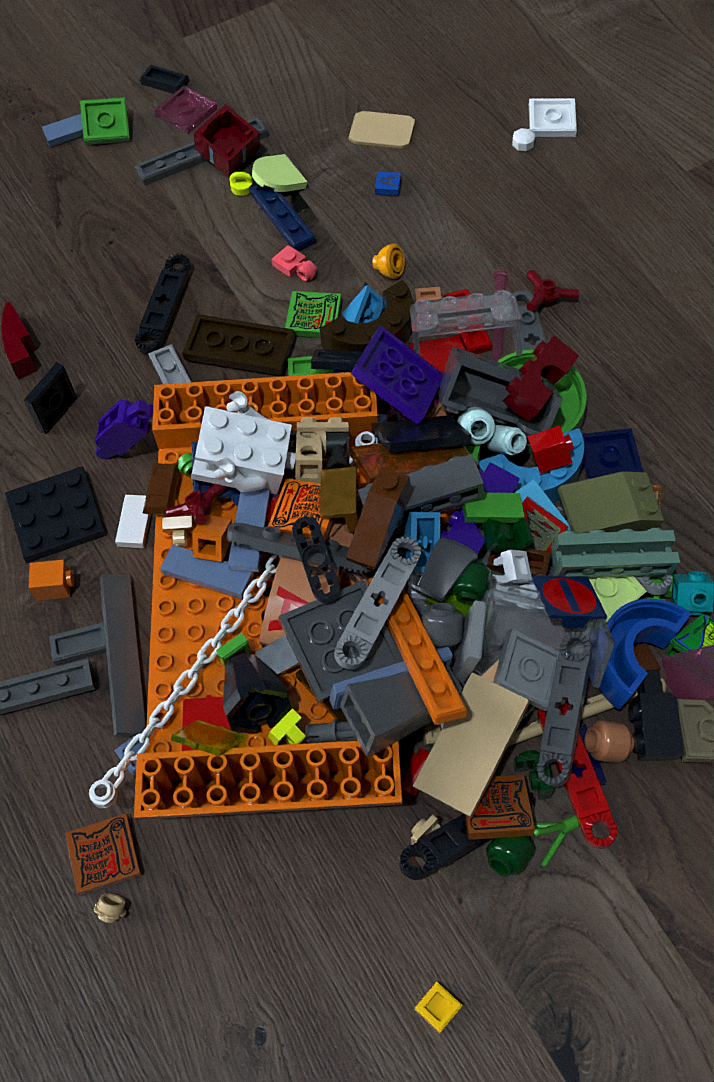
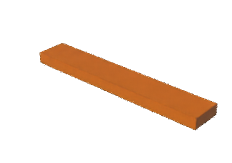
[368,578,467,725]

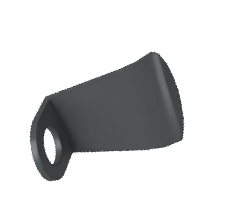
[406,537,478,602]

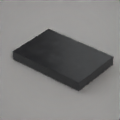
[371,415,471,453]

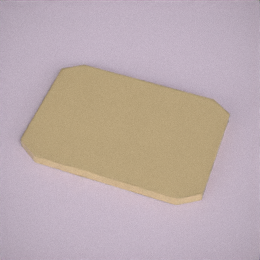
[349,111,415,149]

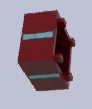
[194,104,260,177]

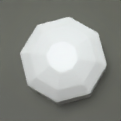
[512,128,535,151]

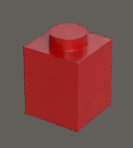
[527,425,574,474]

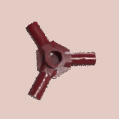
[526,270,579,312]
[166,484,228,525]

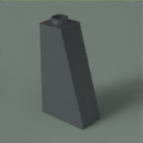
[340,665,462,757]

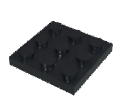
[5,466,106,564]

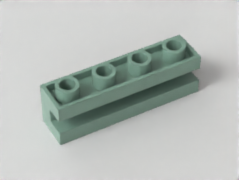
[551,528,680,578]

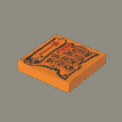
[268,478,334,540]

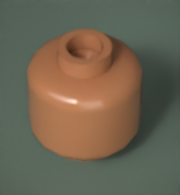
[584,720,634,763]

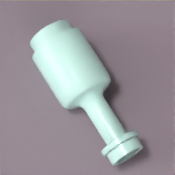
[473,425,527,455]

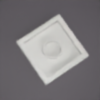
[529,98,577,137]

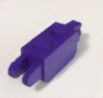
[95,400,153,459]

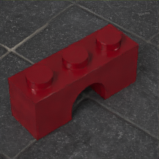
[502,335,579,422]

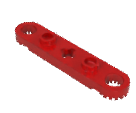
[537,702,617,849]

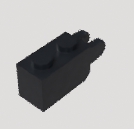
[628,669,684,761]

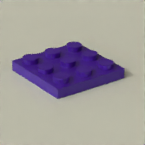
[350,325,443,425]

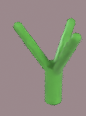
[534,815,580,867]

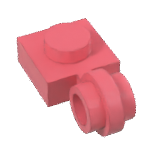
[272,245,317,281]

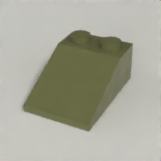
[557,471,664,534]

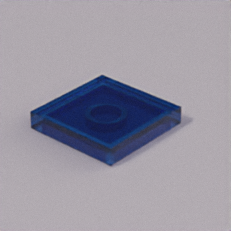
[582,428,643,480]

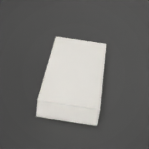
[115,495,151,548]

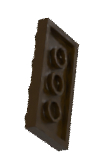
[182,314,295,376]

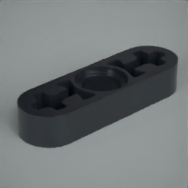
[292,517,340,603]

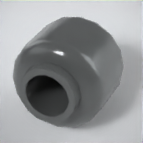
[422,603,463,650]

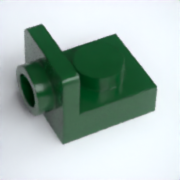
[482,517,533,553]
[513,750,554,800]

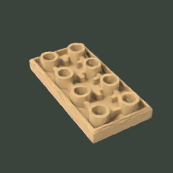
[413,673,530,818]

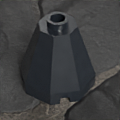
[223,653,292,734]

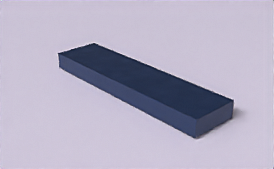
[249,184,316,252]

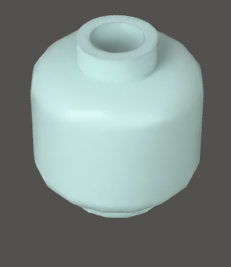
[457,407,495,445]

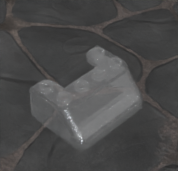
[410,290,522,356]

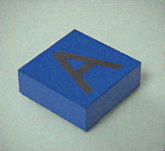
[375,171,401,196]

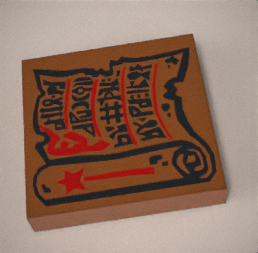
[465,774,535,840]
[65,813,142,896]

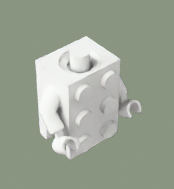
[191,391,296,494]

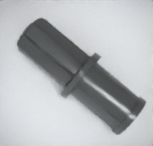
[305,719,358,743]

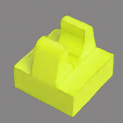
[268,709,306,745]

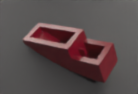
[1,301,37,380]

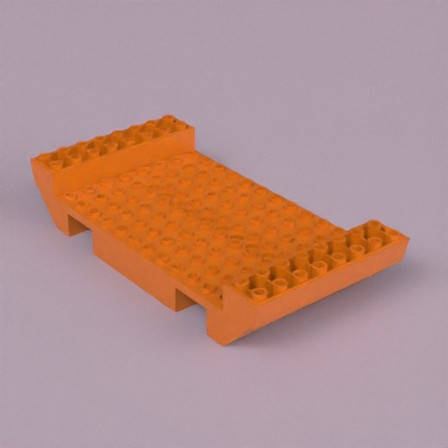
[134,372,402,820]

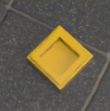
[414,982,463,1034]

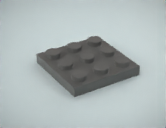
[278,580,404,703]

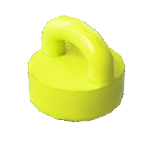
[230,172,254,196]

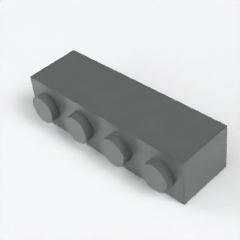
[358,454,484,525]

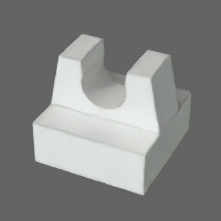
[493,550,532,583]

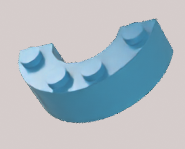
[478,428,584,504]

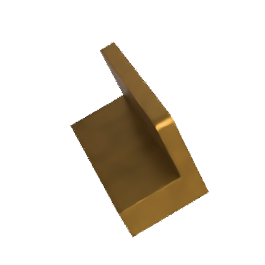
[320,467,360,532]

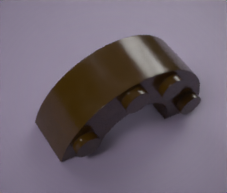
[320,280,413,351]

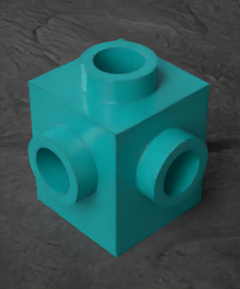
[671,571,714,615]

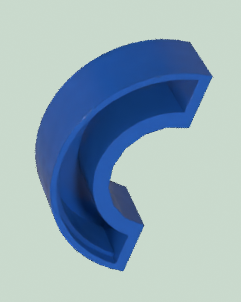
[591,599,691,710]

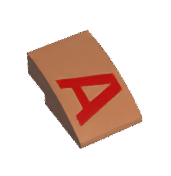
[259,556,343,646]

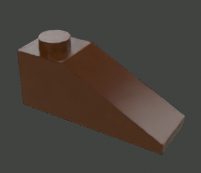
[346,467,412,570]

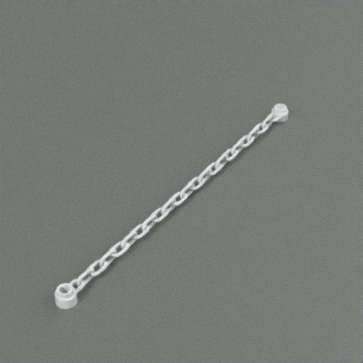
[89,431,378,808]

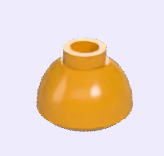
[372,243,405,279]

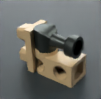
[295,417,350,483]

